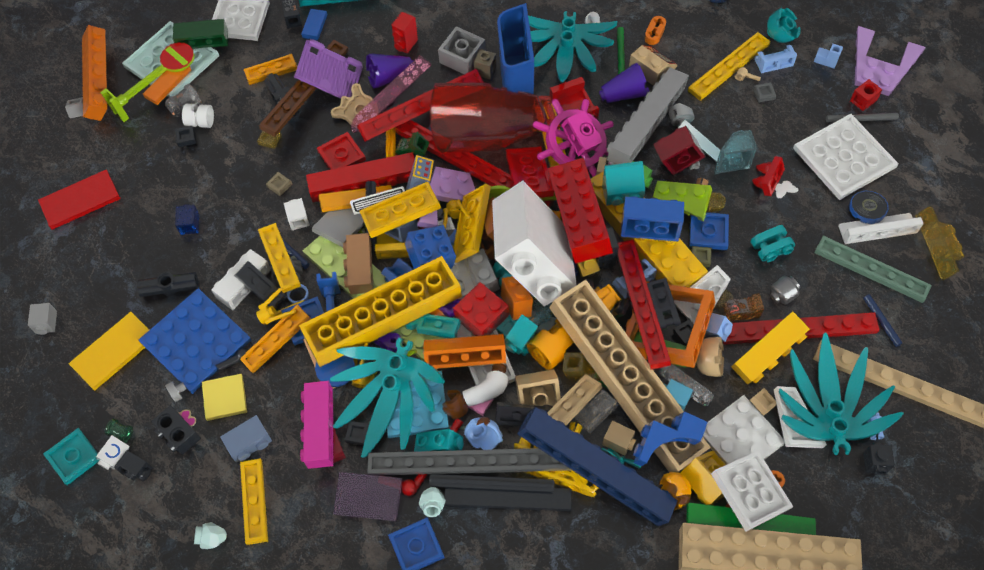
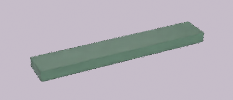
[814,236,932,303]

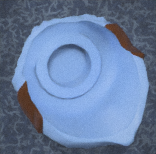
[464,417,503,450]

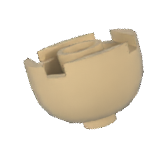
[696,337,724,377]

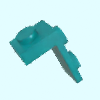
[414,429,464,452]

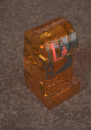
[723,293,764,321]

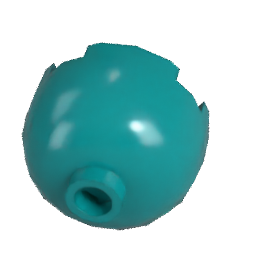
[767,8,800,43]

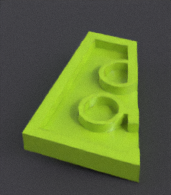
[653,181,712,222]

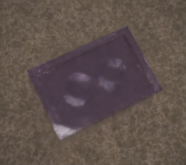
[333,472,402,522]

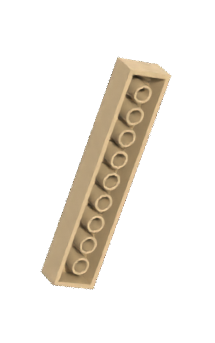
[549,280,711,472]

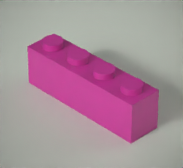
[300,381,333,469]

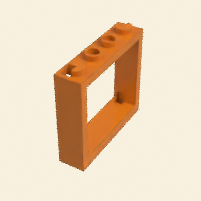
[625,281,715,368]

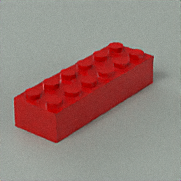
[548,158,613,264]

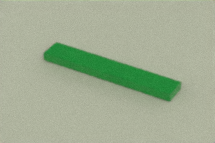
[686,503,816,535]

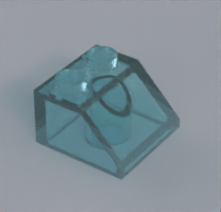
[714,130,757,174]

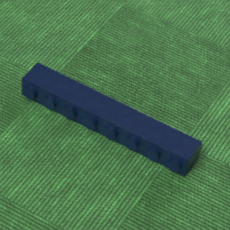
[517,407,678,526]

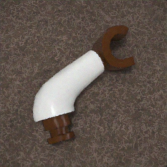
[442,363,509,419]

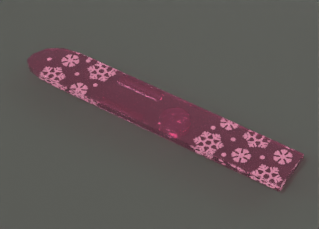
[351,56,431,133]

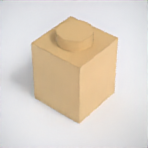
[602,421,636,456]

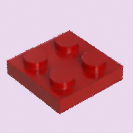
[317,132,366,170]

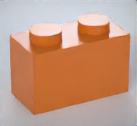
[501,276,533,320]

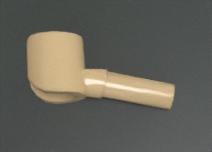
[735,67,761,81]

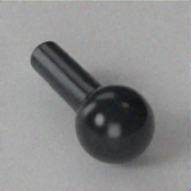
[215,348,249,372]

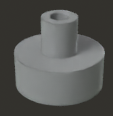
[165,381,187,402]

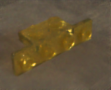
[916,206,965,280]

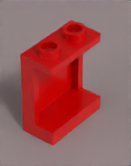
[550,77,599,119]

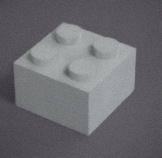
[438,27,486,74]

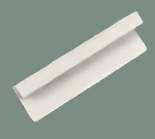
[838,213,924,244]

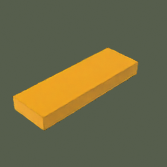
[244,54,297,85]

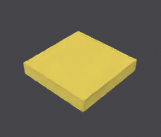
[202,374,247,421]

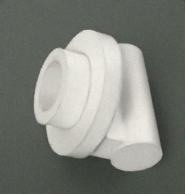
[585,12,600,24]

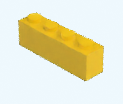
[731,312,810,385]

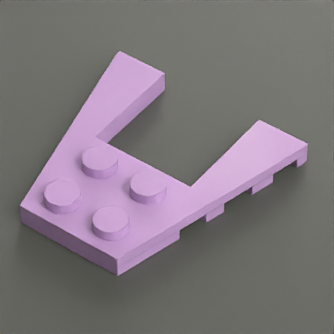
[855,26,925,96]
[417,167,475,228]

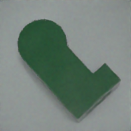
[395,132,430,158]

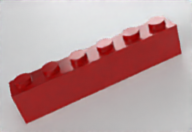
[306,152,415,202]

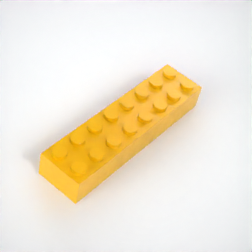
[591,171,708,288]
[299,256,462,367]

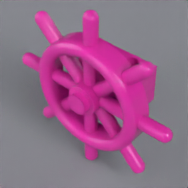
[533,99,614,177]

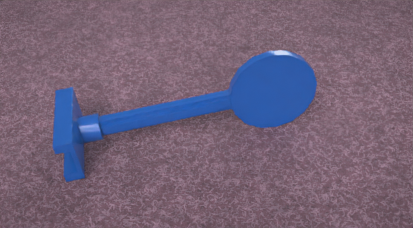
[315,272,355,387]

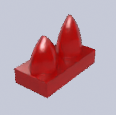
[752,156,785,196]

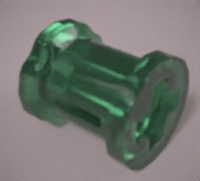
[105,418,133,443]

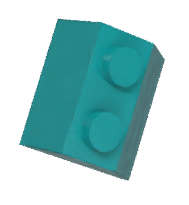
[602,161,645,206]

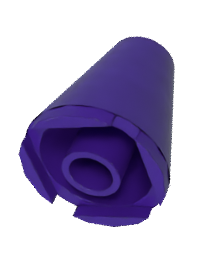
[366,53,415,88]
[599,63,649,103]

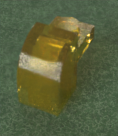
[563,353,602,382]

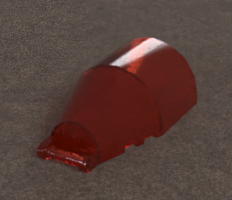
[430,83,561,153]

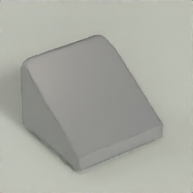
[65,97,83,118]

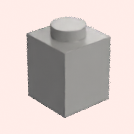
[28,303,57,335]

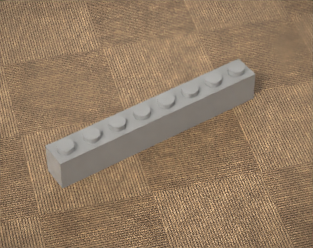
[607,67,689,164]

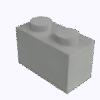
[467,248,500,292]

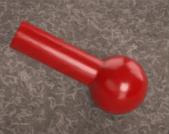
[378,475,417,496]

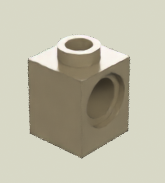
[474,49,496,80]

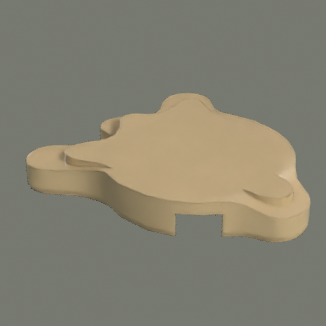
[331,83,379,128]

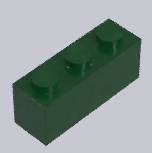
[173,19,228,49]

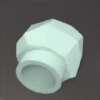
[419,487,446,517]
[194,522,227,549]

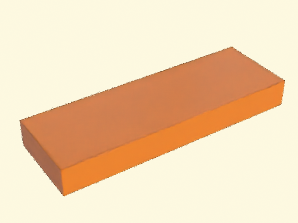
[143,66,191,105]

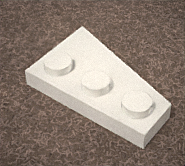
[674,265,731,324]
[774,386,827,448]

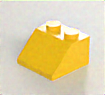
[680,450,726,505]

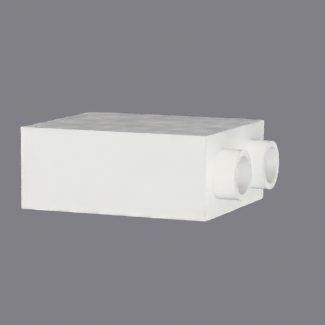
[492,181,576,307]

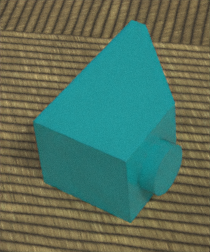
[504,314,538,355]

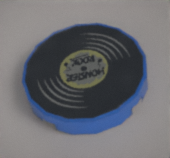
[849,190,889,224]

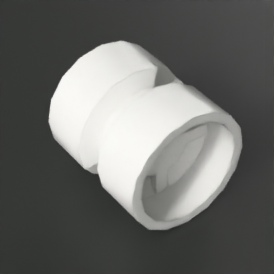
[182,103,214,128]

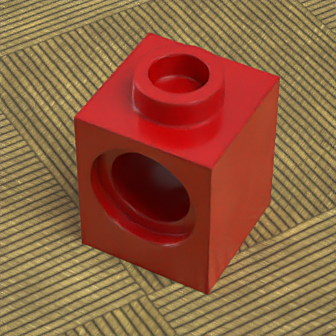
[850,79,882,111]

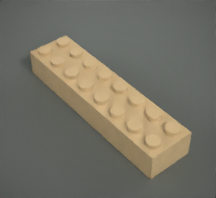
[679,523,862,570]

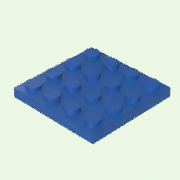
[138,288,252,394]

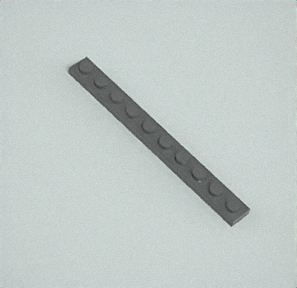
[367,448,571,476]

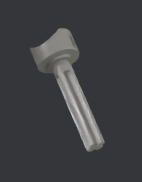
[669,103,700,170]

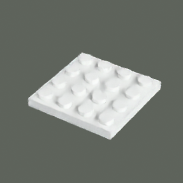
[793,114,898,200]

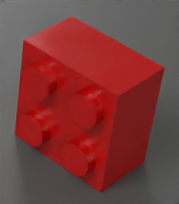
[453,282,509,336]

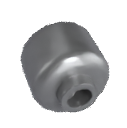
[770,276,801,305]

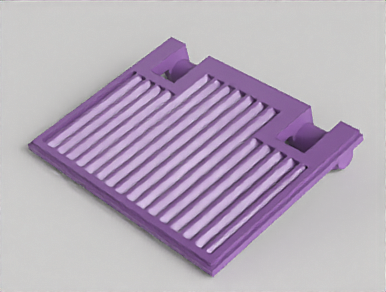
[294,39,363,98]

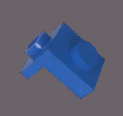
[381,258,413,282]

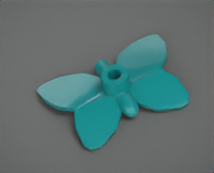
[601,448,641,469]

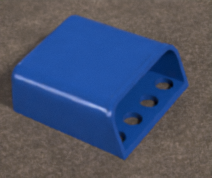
[497,3,534,106]

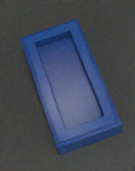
[301,9,327,40]

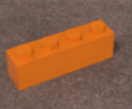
[424,334,506,369]

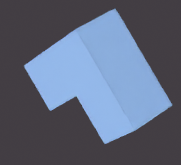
[814,44,843,68]

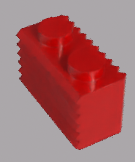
[391,12,418,53]

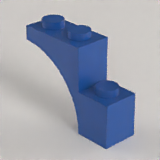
[633,411,708,466]

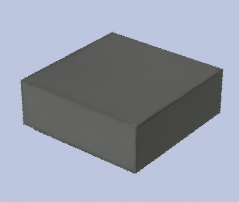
[753,82,776,103]

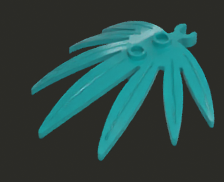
[528,11,617,82]
[778,332,904,455]
[330,338,445,458]

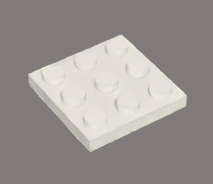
[212,0,270,41]
[703,395,785,465]
[711,451,793,532]

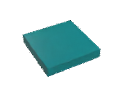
[43,428,99,485]

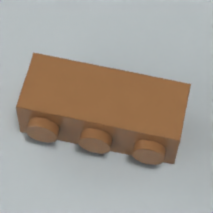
[343,233,373,294]

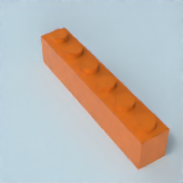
[82,25,107,121]

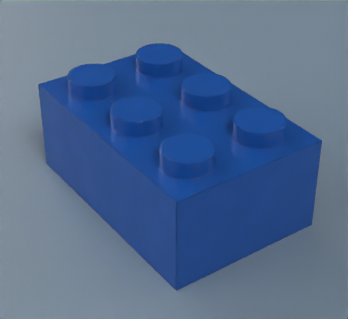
[621,196,684,242]

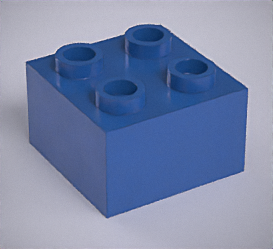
[405,225,456,269]

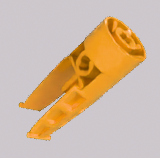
[526,284,621,370]

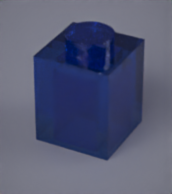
[175,204,199,235]

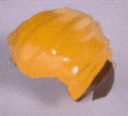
[659,472,692,510]

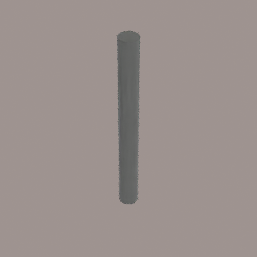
[826,113,899,122]

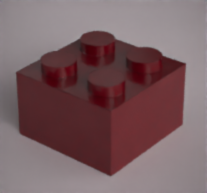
[653,126,705,175]

